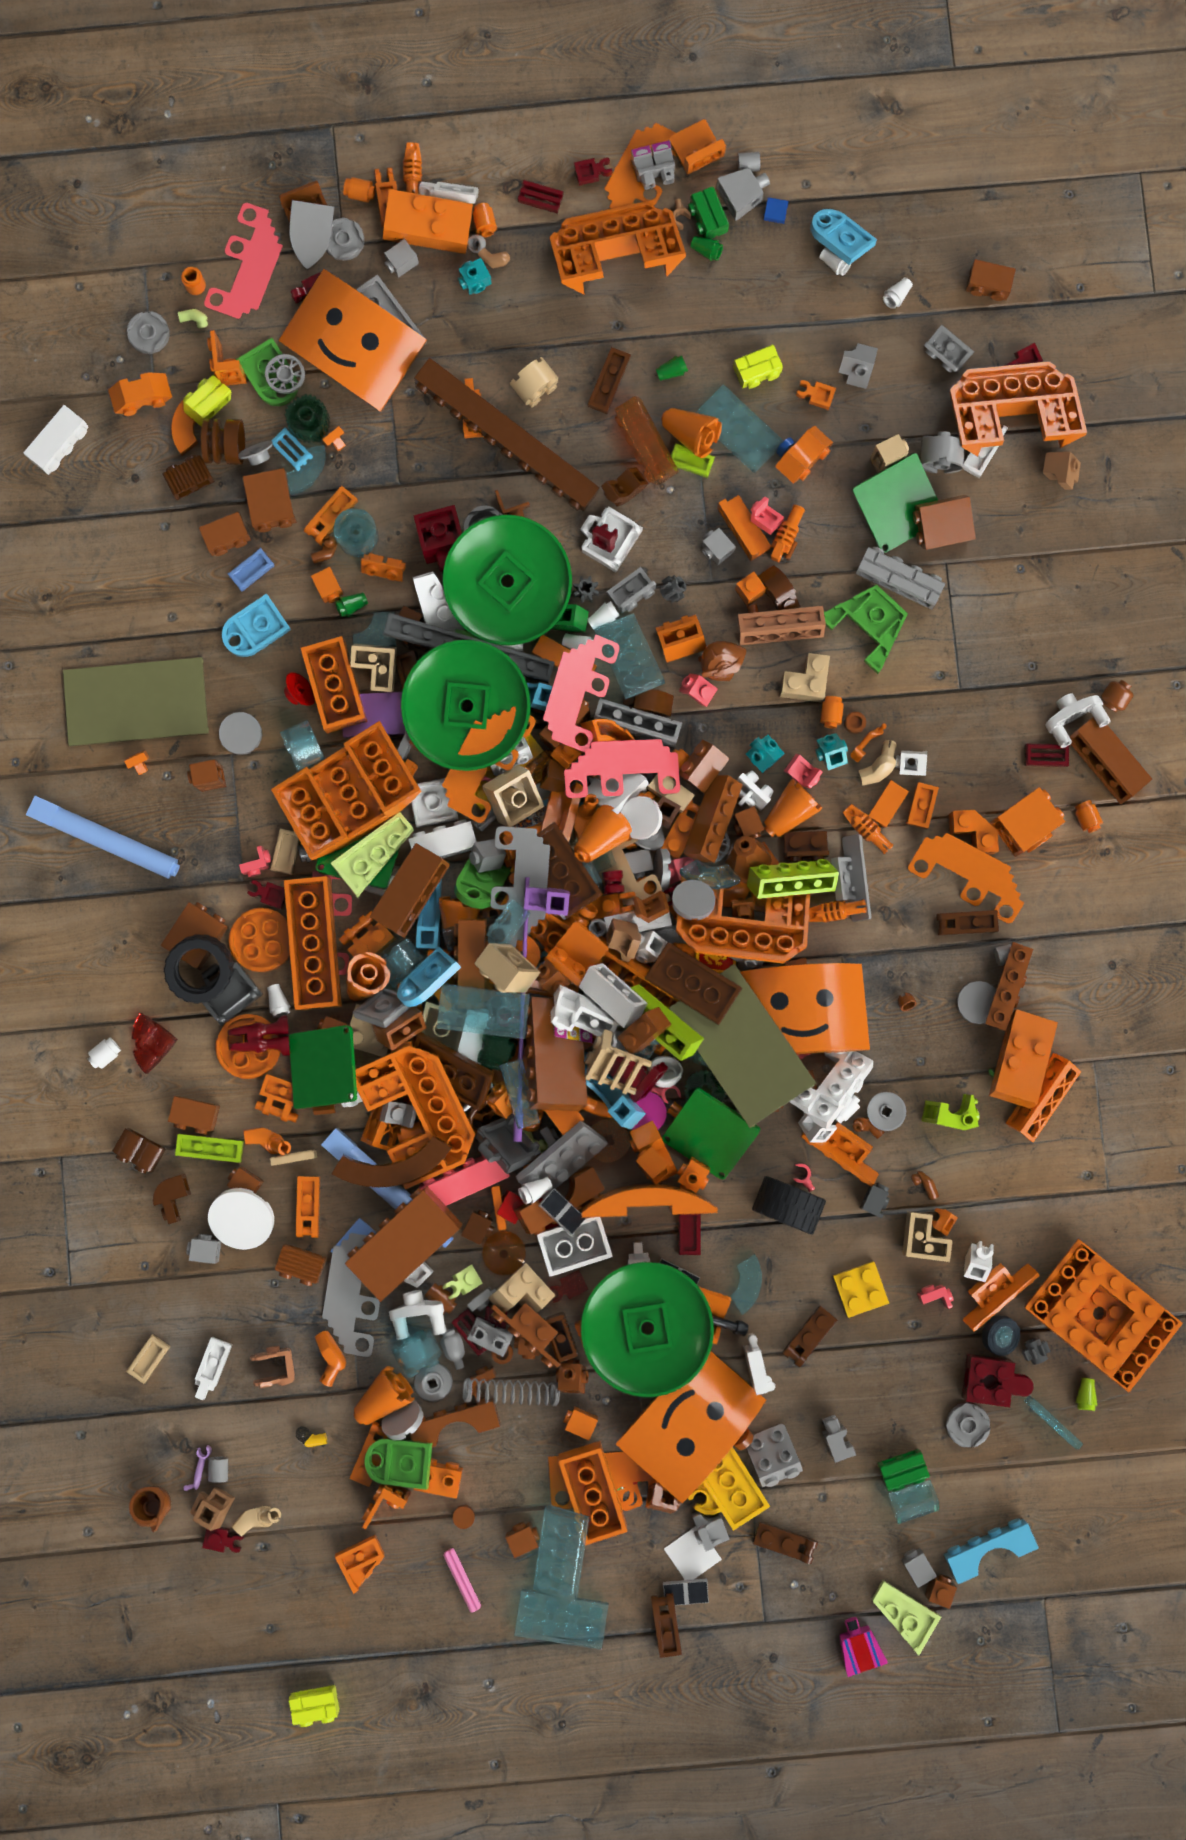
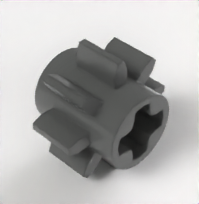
[660,575,687,603]
[573,576,599,603]
[1021,1337,1051,1365]

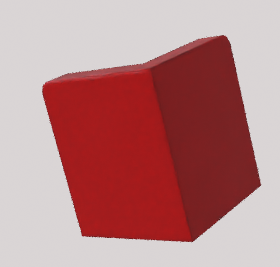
[497,1190,524,1225]

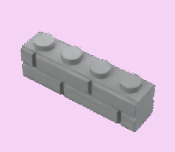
[856,547,945,610]
[594,698,682,748]

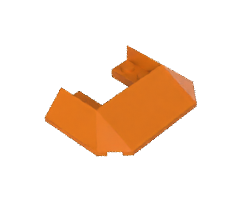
[549,201,686,295]
[950,362,1087,456]
[676,875,810,964]
[355,1045,475,1190]

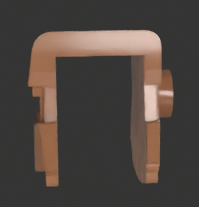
[250,1346,294,1388]

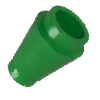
[690,236,723,261]
[656,355,688,381]
[335,592,368,617]

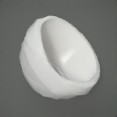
[647,1056,683,1088]

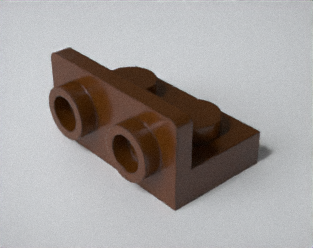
[784,831,829,862]

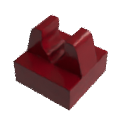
[592,524,618,553]

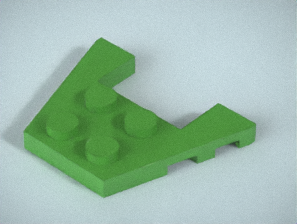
[824,585,908,674]

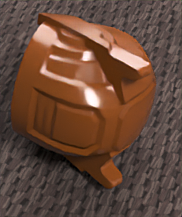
[698,641,746,682]
[129,1486,171,1533]

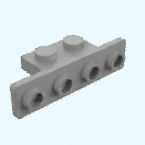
[831,834,872,922]

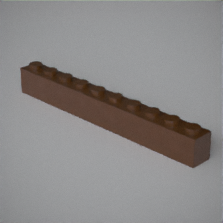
[414,357,600,512]

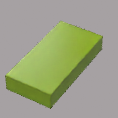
[668,443,715,478]

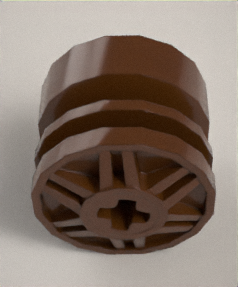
[200,418,245,465]

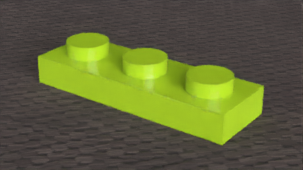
[175,1134,244,1163]

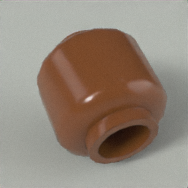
[1101,680,1134,713]

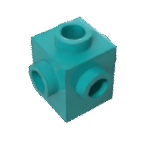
[457,258,492,295]
[815,733,848,770]
[746,735,785,773]

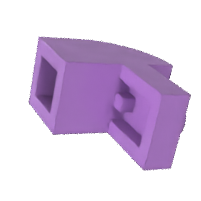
[524,886,570,916]

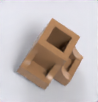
[1043,452,1081,490]
[606,918,641,962]
[190,1487,235,1531]

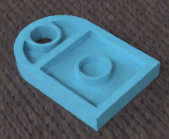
[810,209,877,265]
[222,594,291,657]
[397,947,461,1007]

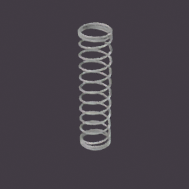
[463,1378,560,1406]

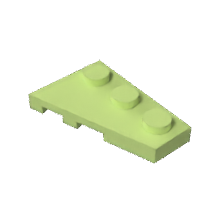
[872,1580,941,1655]

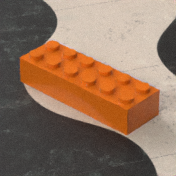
[284,876,342,1011]

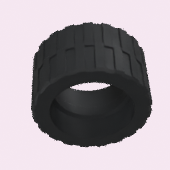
[164,934,234,1004]
[752,1176,826,1235]

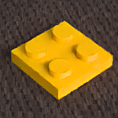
[833,1261,889,1318]

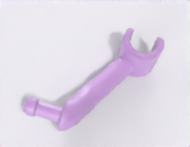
[184,1445,212,1491]

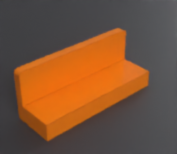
[717,495,771,561]
[540,782,583,842]

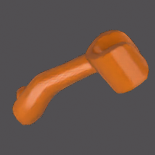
[850,723,887,763]

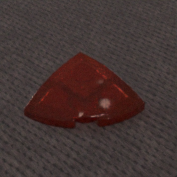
[132,1013,178,1074]

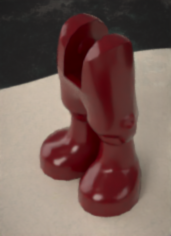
[227,1015,290,1056]

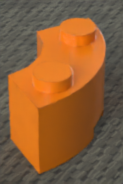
[775,426,833,484]
[580,719,635,744]

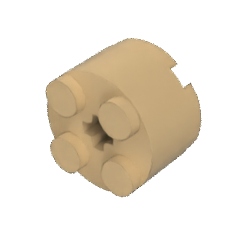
[510,357,559,408]

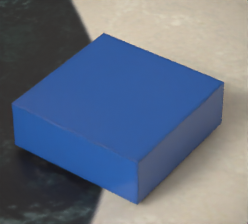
[764,197,788,224]

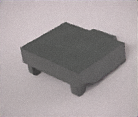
[199,962,263,1026]
[475,1114,541,1174]

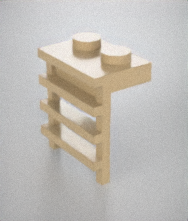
[585,1029,652,1095]

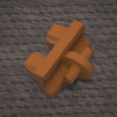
[731,897,754,920]

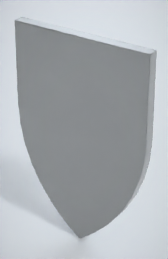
[290,200,334,269]

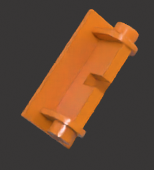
[361,553,406,582]

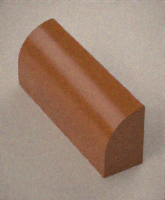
[1069,717,1152,804]
[370,843,450,938]

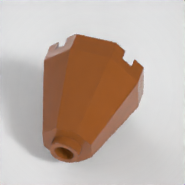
[725,835,772,884]

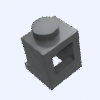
[859,1183,890,1218]

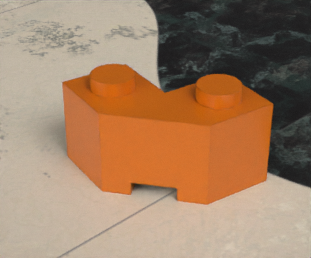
[108,372,172,416]
[949,810,999,855]
[629,1120,678,1182]

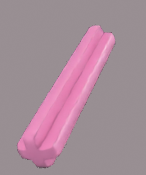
[443,1548,481,1613]

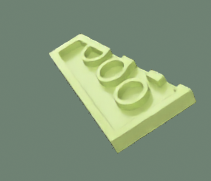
[331,812,414,898]

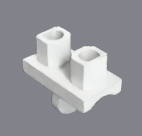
[737,771,774,811]

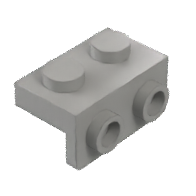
[924,325,975,373]
[607,567,656,613]

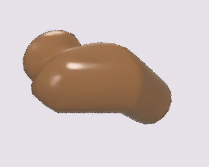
[478,248,510,268]

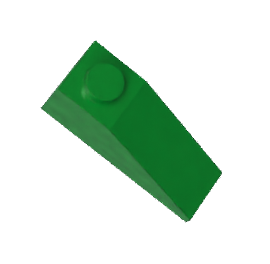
[551,604,589,632]

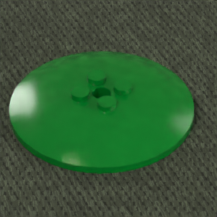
[443,515,572,645]
[401,640,531,771]
[581,1262,714,1397]

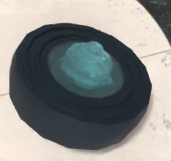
[982,1315,1021,1356]

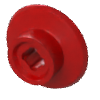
[284,672,315,706]

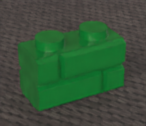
[688,187,729,239]
[877,1449,930,1493]

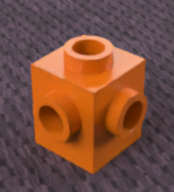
[485,1081,524,1119]
[677,1157,710,1193]

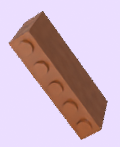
[523,997,587,1111]
[344,1186,463,1302]

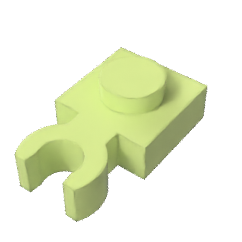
[442,1264,483,1299]

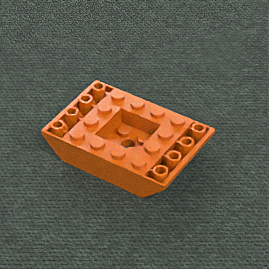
[1024,1239,1183,1392]

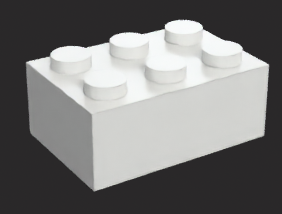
[537,1217,613,1277]

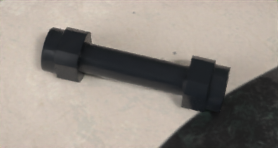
[712,1315,749,1336]

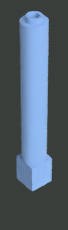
[26,796,180,879]
[321,1128,454,1248]

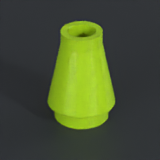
[1075,1378,1098,1411]

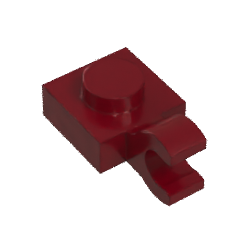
[290,272,321,304]
[1004,343,1043,366]

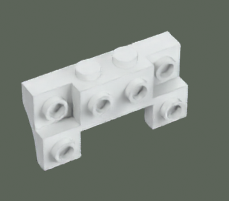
[550,985,629,1052]
[790,1051,873,1130]

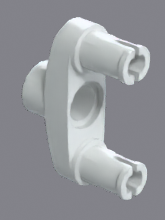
[1045,693,1111,748]
[389,1290,447,1340]

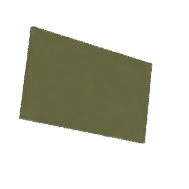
[63,657,209,746]
[669,964,816,1128]

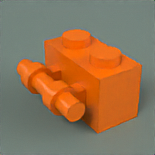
[655,615,706,663]
[339,911,396,957]

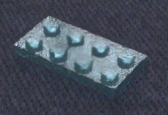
[695,384,783,473]
[594,613,665,699]
[437,984,530,1039]
[533,1505,589,1602]
[514,1589,609,1650]

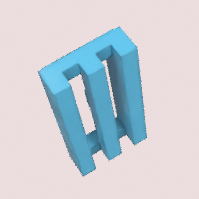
[271,428,313,471]

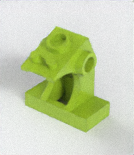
[922,1094,980,1130]

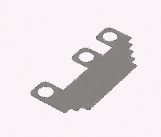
[488,826,550,947]
[322,1233,380,1357]

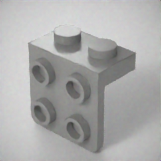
[747,1424,803,1487]

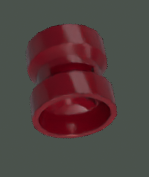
[602,870,625,894]

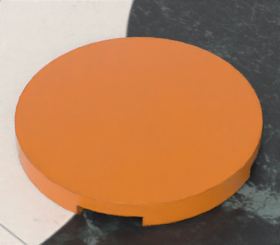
[229,908,290,972]
[215,1014,280,1079]

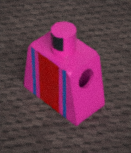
[839,1617,888,1677]

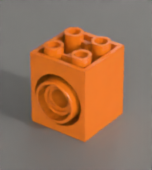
[989,787,1066,857]

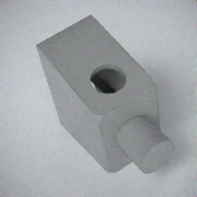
[716,168,770,221]

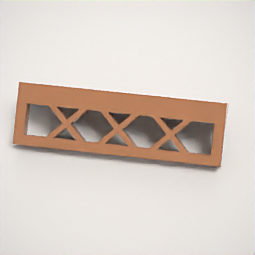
[738,606,826,646]

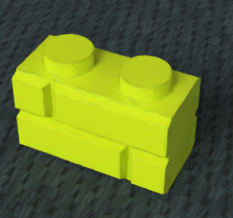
[733,345,783,389]
[183,375,231,427]
[289,1685,339,1727]

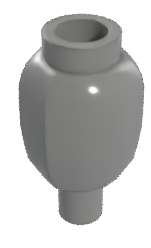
[440,1328,465,1370]

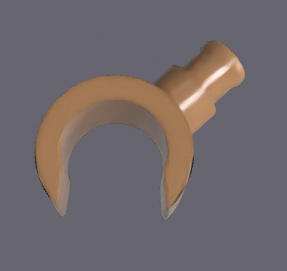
[673,199,691,230]

